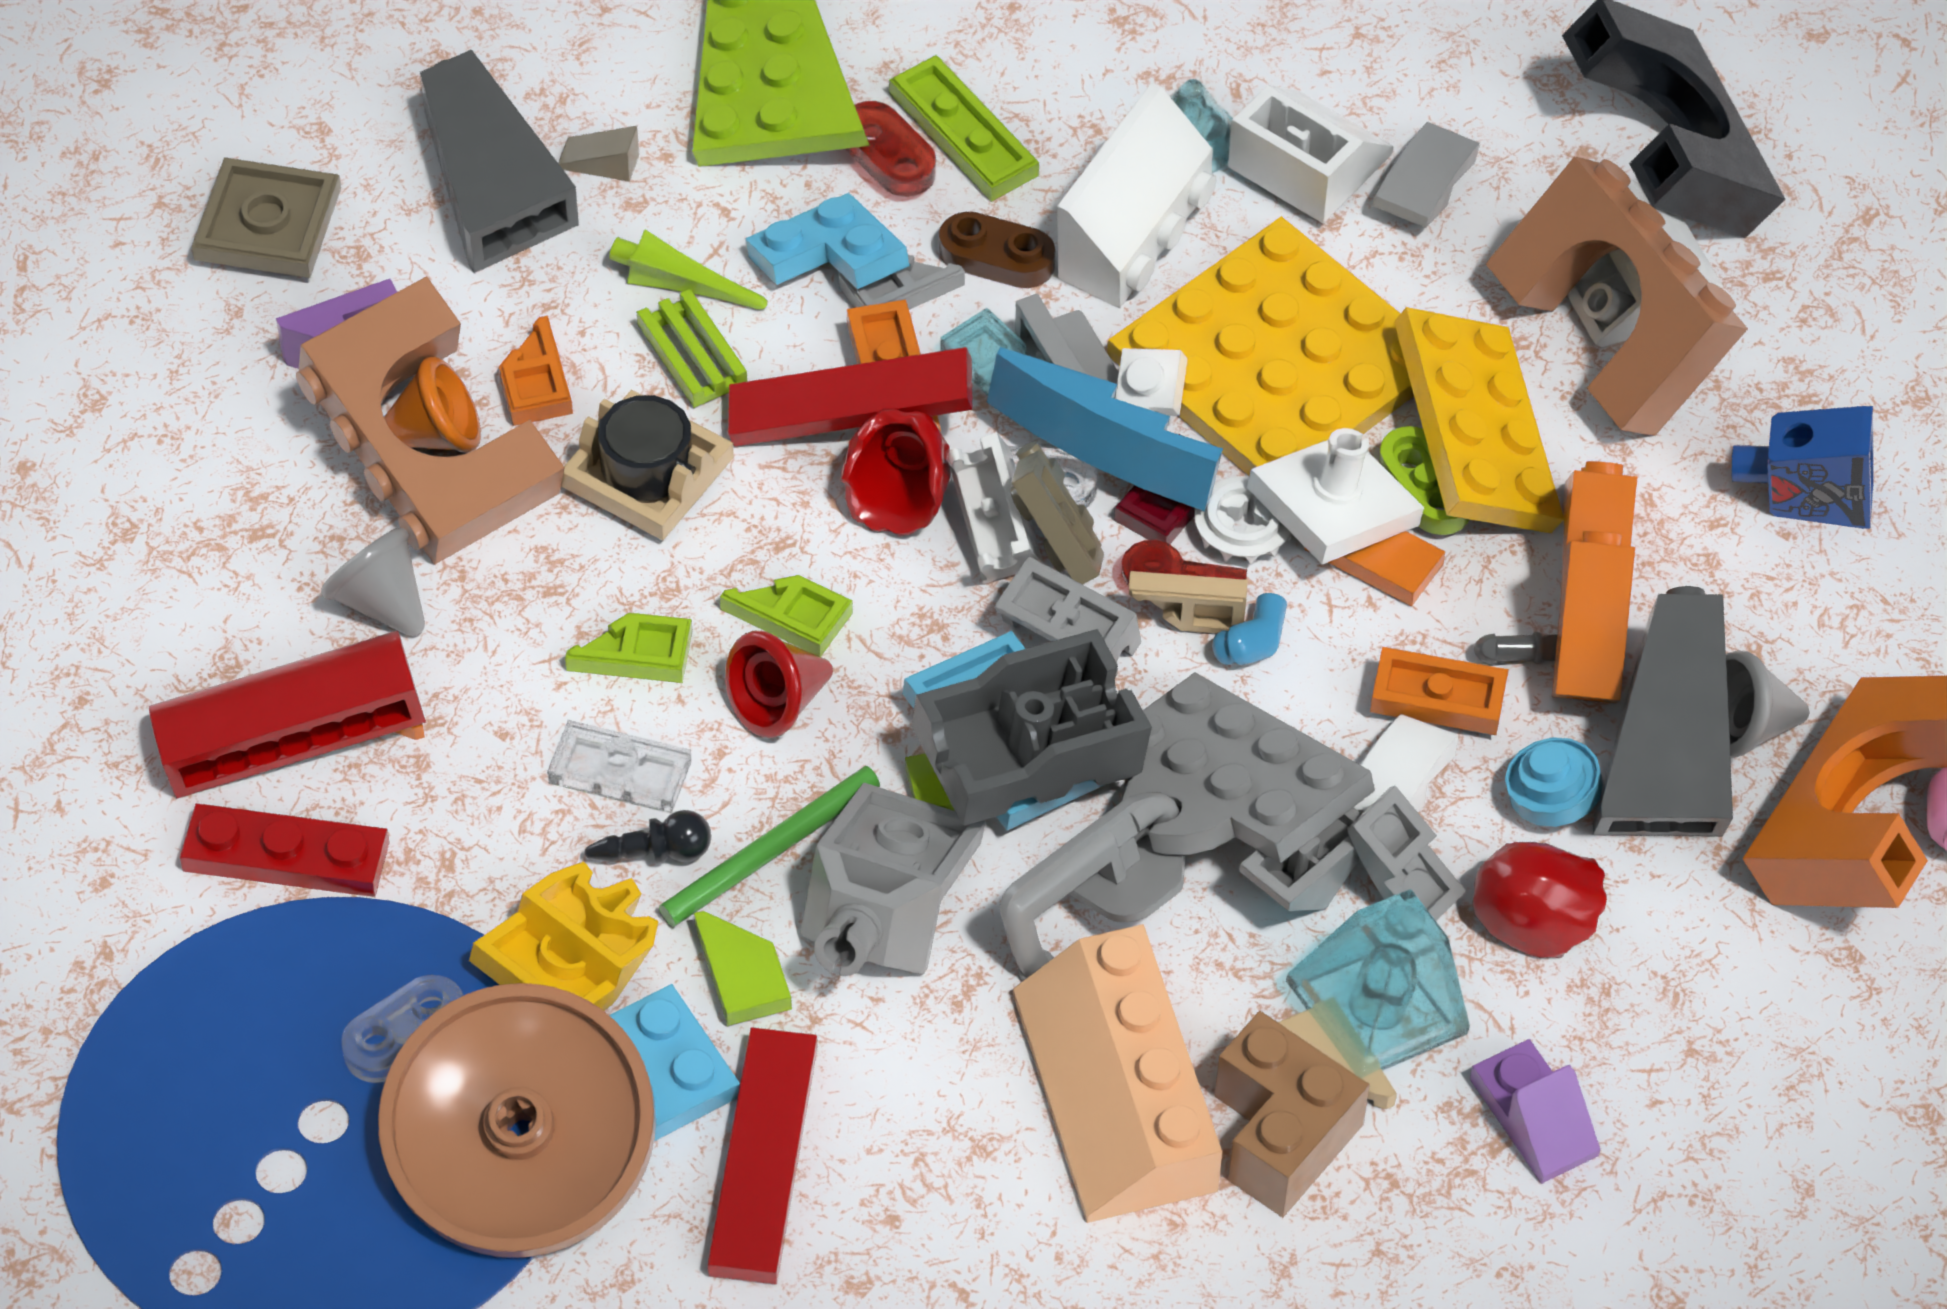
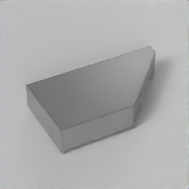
[839,255,965,310]

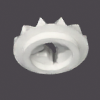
[1194,476,1292,565]

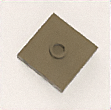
[191,157,341,278]

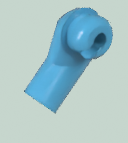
[1212,593,1287,665]

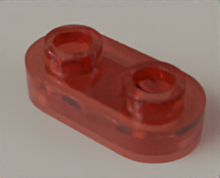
[845,101,936,197]

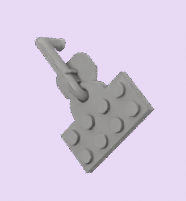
[1000,672,1375,981]

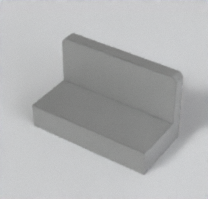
[1015,293,1119,399]

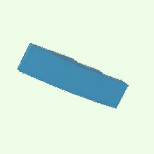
[986,347,1223,511]

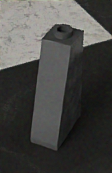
[420,49,579,273]
[1593,586,1733,837]

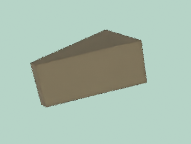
[558,126,639,182]

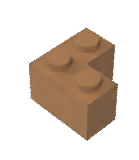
[1215,1010,1370,1218]

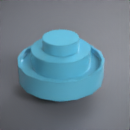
[1505,737,1604,827]

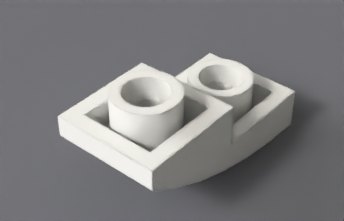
[1353,714,1459,814]

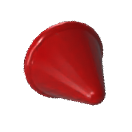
[725,630,833,738]

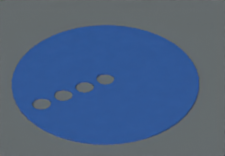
[57,897,535,1309]

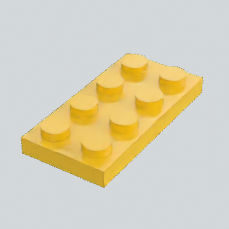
[1394,307,1564,534]

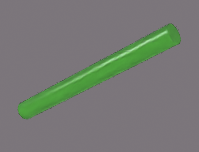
[659,765,880,927]

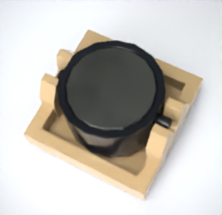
[561,389,734,540]

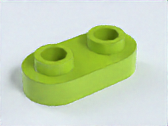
[1379,426,1470,535]

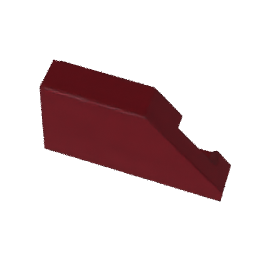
[1114,434,1195,550]

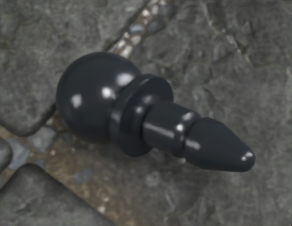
[584,810,712,864]

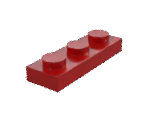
[180,803,390,897]

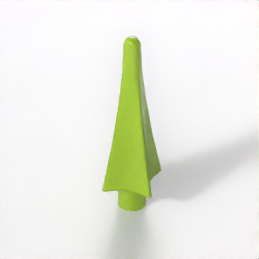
[609,229,768,310]

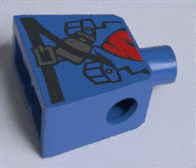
[1732,406,1874,529]

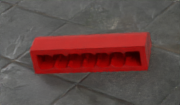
[149,630,426,799]

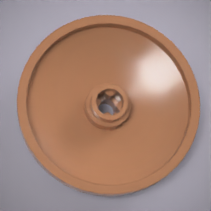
[378,983,656,1258]

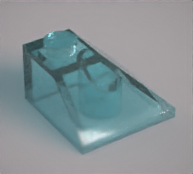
[1285,889,1470,1078]

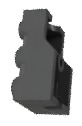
[911,629,1152,826]

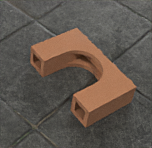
[1486,156,1748,436]
[296,276,565,565]

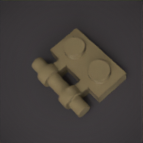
[1010,441,1104,585]

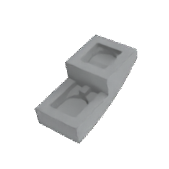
[1372,122,1480,228]
[1347,785,1466,937]

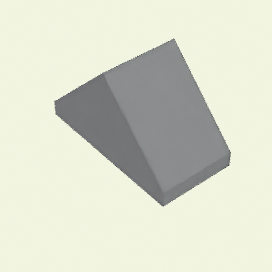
[1239,808,1361,911]

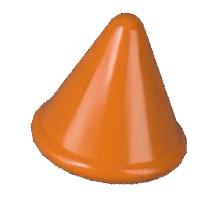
[384,356,481,453]

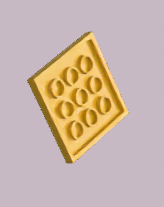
[1107,216,1414,476]

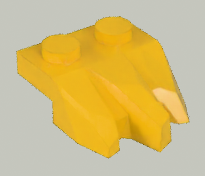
[469,861,659,1011]

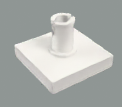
[1247,428,1424,564]

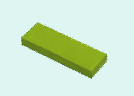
[889,54,1039,202]

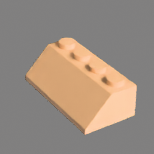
[1013,924,1222,1223]

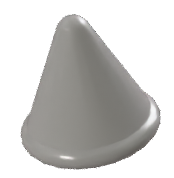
[321,528,425,636]
[1726,650,1810,758]

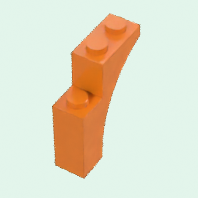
[1551,461,1638,704]

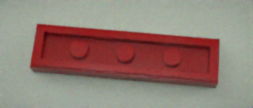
[728,347,973,447]
[708,1027,818,1284]

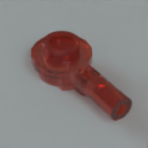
[1121,540,1248,587]

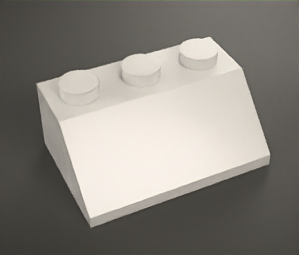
[1057,82,1216,309]

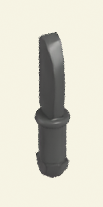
[1474,632,1557,664]

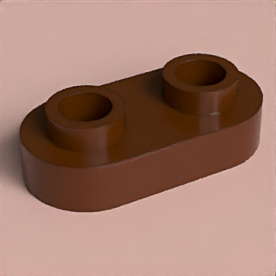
[939,212,1055,288]

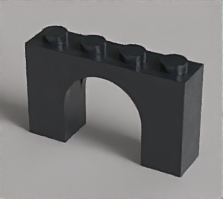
[1562,0,1786,238]

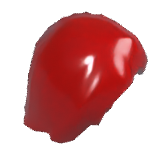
[840,408,951,536]
[1472,842,1607,958]

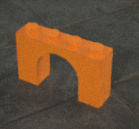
[1742,675,1947,908]

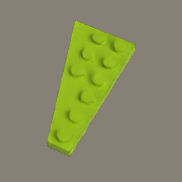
[692,0,870,167]

